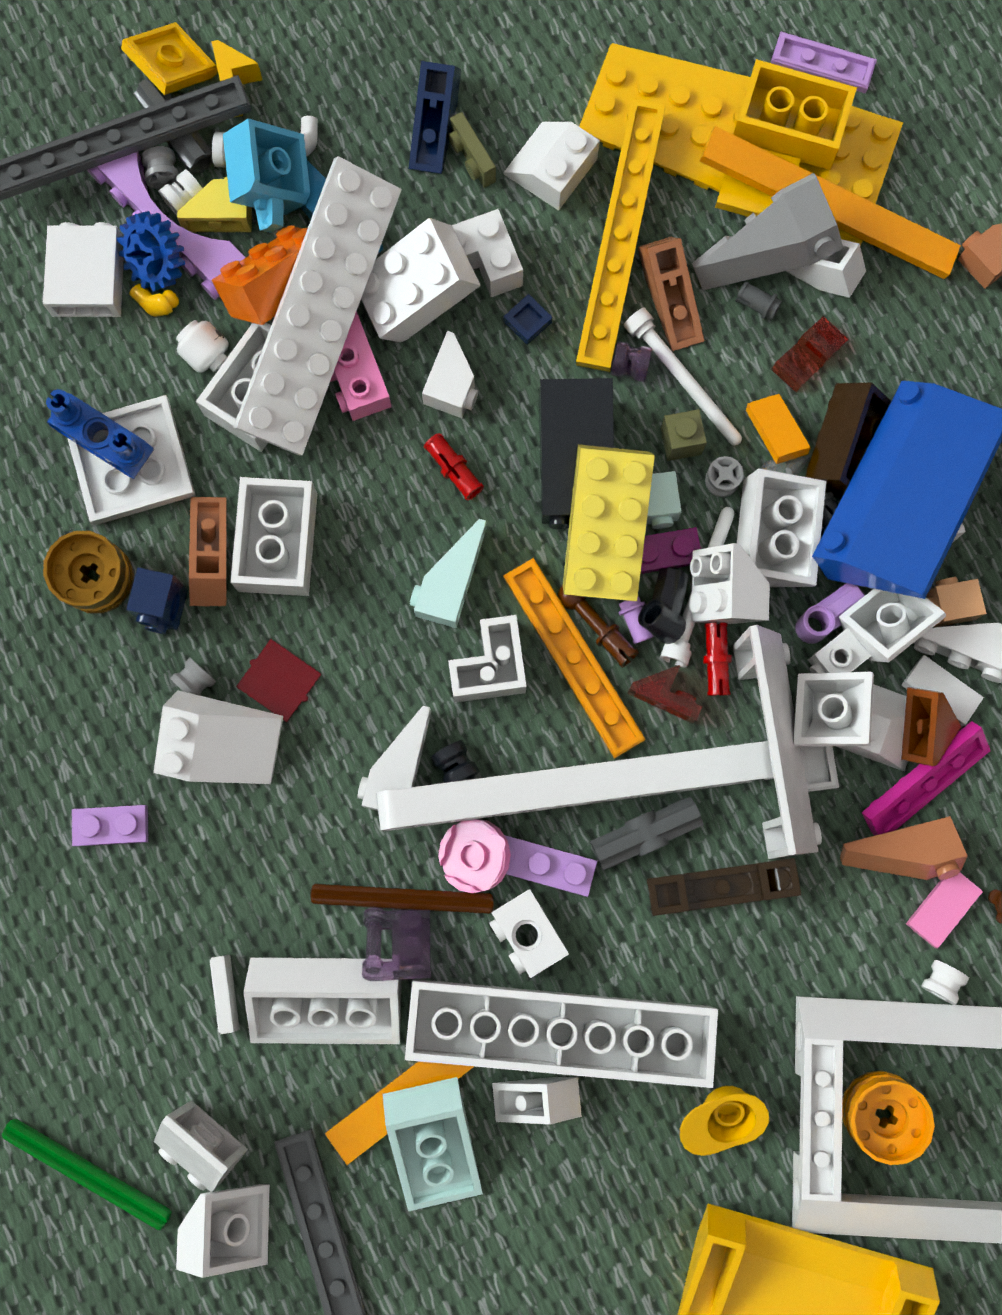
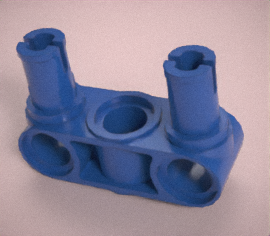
[46,390,154,479]

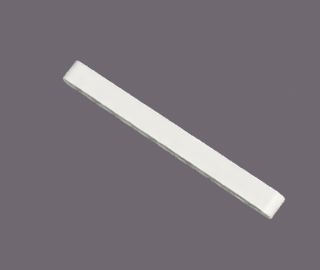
[376,741,774,831]

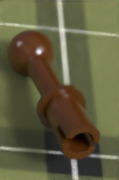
[558,585,639,668]

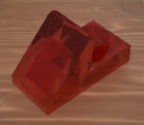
[627,665,703,724]

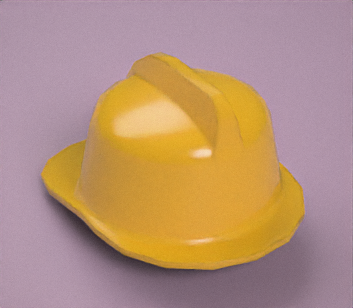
[680,1085,769,1156]

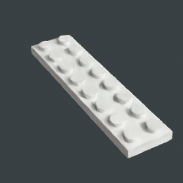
[233,156,402,455]

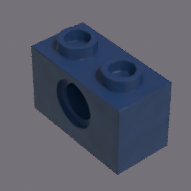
[126,567,188,634]

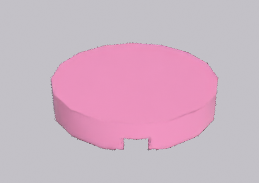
[438,819,511,893]

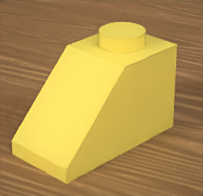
[177,177,252,232]

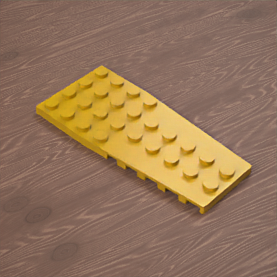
[579,43,903,246]

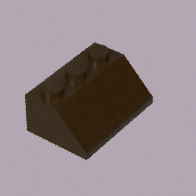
[805,382,891,499]

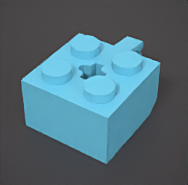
[223,118,310,233]

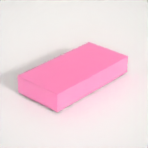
[906,873,983,948]

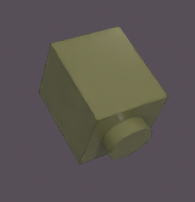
[660,409,707,461]

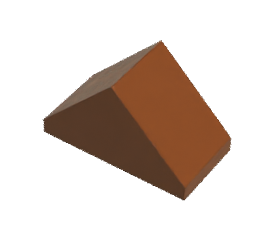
[901,687,961,766]

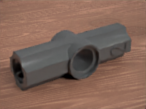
[134,78,213,175]
[590,796,704,870]

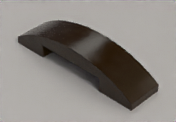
[647,858,801,916]

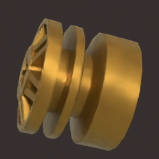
[43,531,134,613]

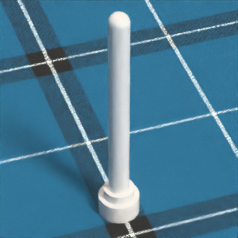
[624,307,742,446]
[660,507,735,667]

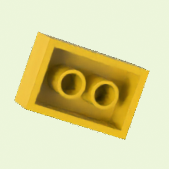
[733,59,857,170]

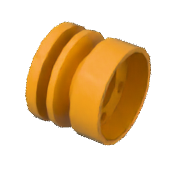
[842,1071,935,1165]

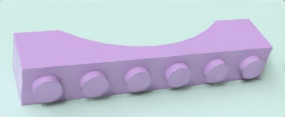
[88,152,246,300]

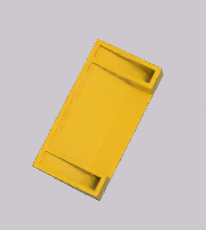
[678,1203,940,1315]

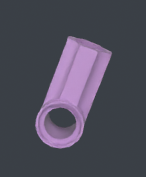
[795,583,865,644]

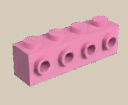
[330,311,392,421]

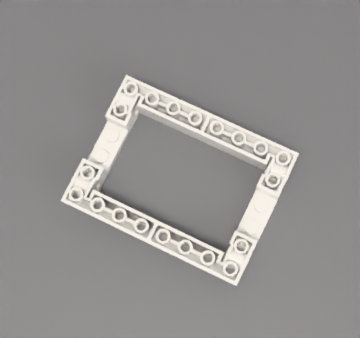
[792,996,1002,1244]

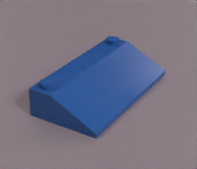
[812,381,1002,599]

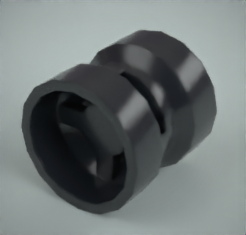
[431,740,480,783]

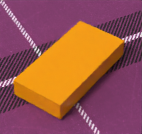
[746,394,810,464]

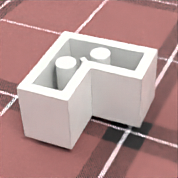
[452,209,523,297]
[448,615,526,703]

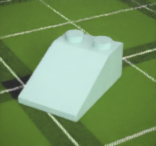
[382,1077,483,1212]

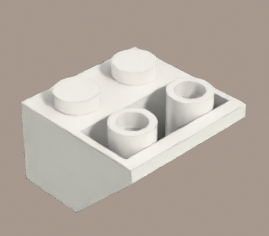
[689,543,770,624]

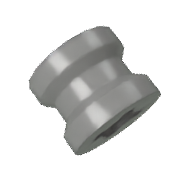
[141,146,179,189]
[705,456,744,497]
[170,657,216,696]

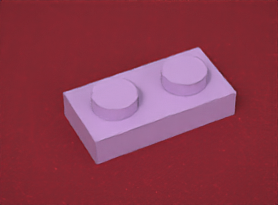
[72,805,148,846]

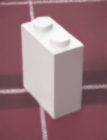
[43,222,124,317]

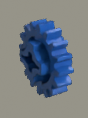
[117,211,185,291]

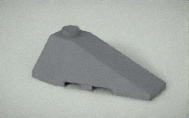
[692,173,844,290]

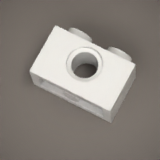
[489,889,569,978]

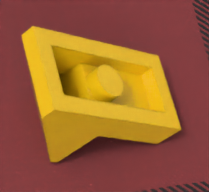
[211,40,263,118]

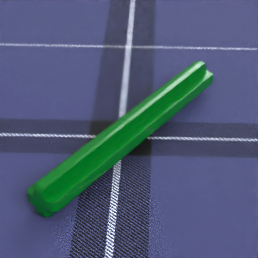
[2,1119,172,1230]

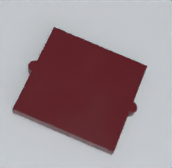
[236,639,322,722]

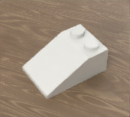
[153,690,283,784]
[154,1100,248,1192]

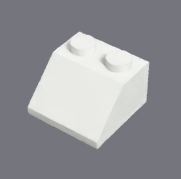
[504,122,600,211]
[839,589,946,663]

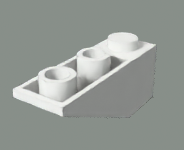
[914,623,1002,683]

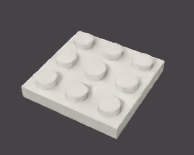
[68,395,196,526]

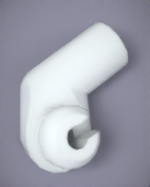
[301,116,318,157]

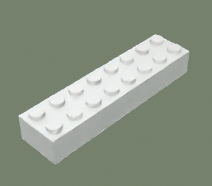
[405,979,718,1088]

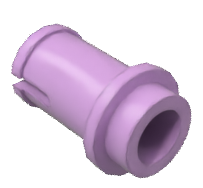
[618,596,655,644]

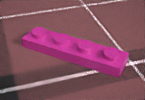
[862,721,991,836]

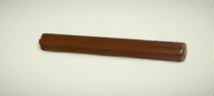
[311,884,494,914]

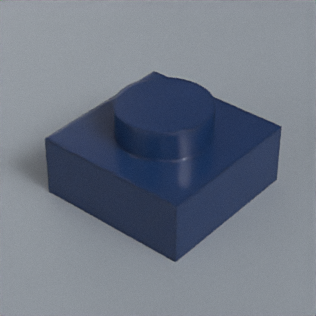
[503,294,553,345]

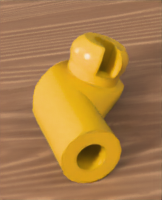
[129,283,179,317]

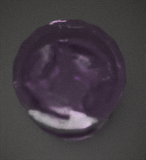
[611,341,652,382]

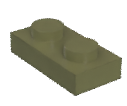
[448,112,496,188]

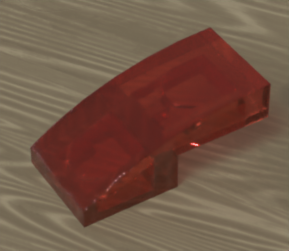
[771,316,849,392]

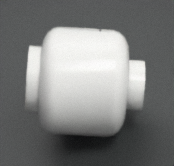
[176,320,229,373]

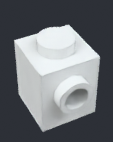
[808,628,871,673]

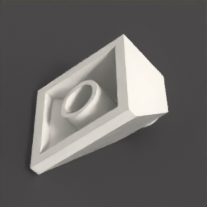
[793,672,874,746]
[836,684,908,771]
[176,1184,270,1278]

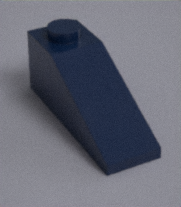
[408,61,462,174]

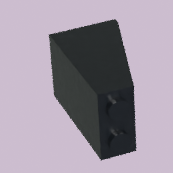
[539,378,614,529]

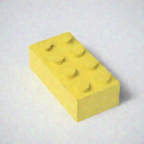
[563,445,655,601]

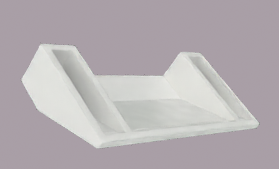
[733,625,822,859]

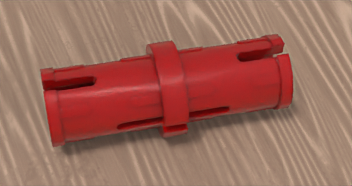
[424,433,484,501]
[703,622,732,696]

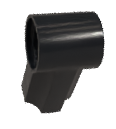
[638,567,689,644]

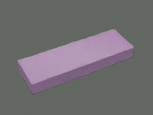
[771,32,877,93]

